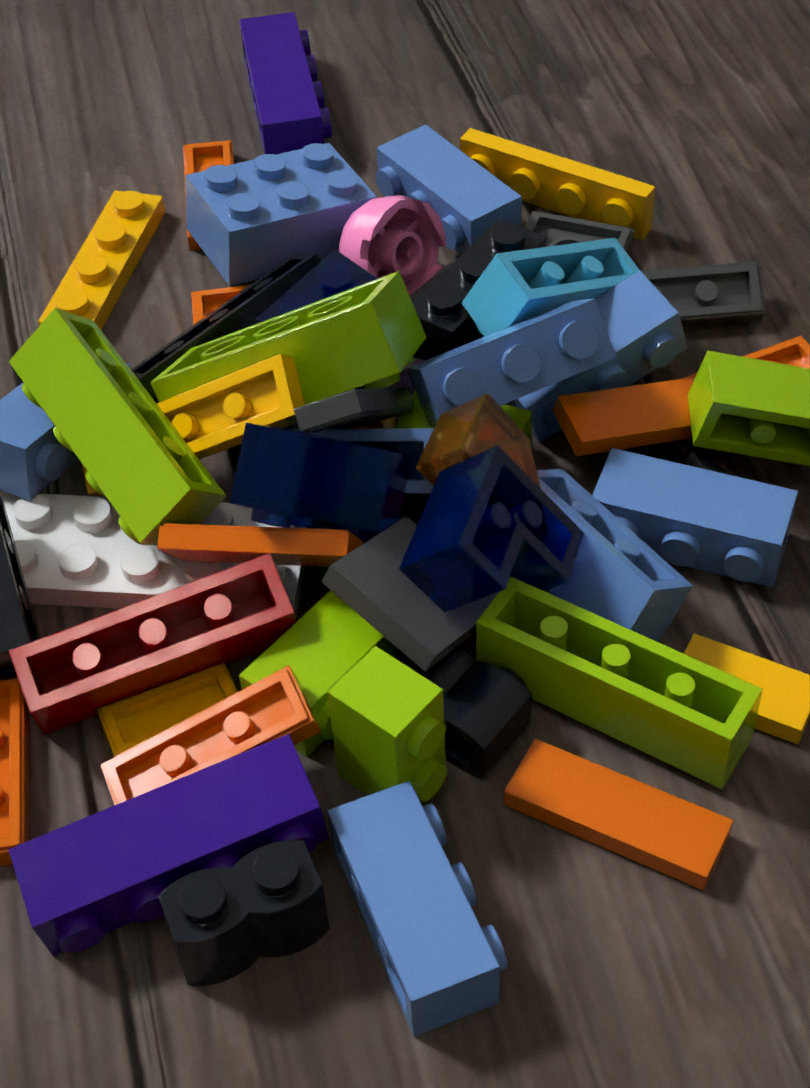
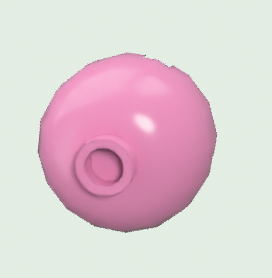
[339,195,446,296]

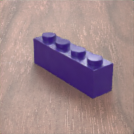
[239,12,332,155]
[8,734,330,956]

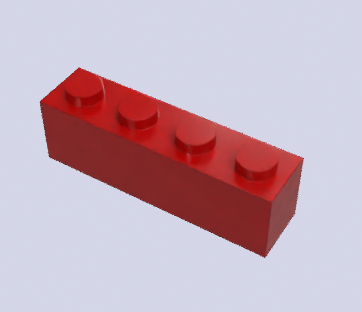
[9,553,296,734]

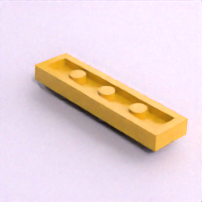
[460,128,655,241]
[38,190,165,330]
[82,354,305,497]

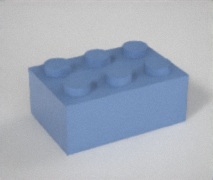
[185,143,377,287]

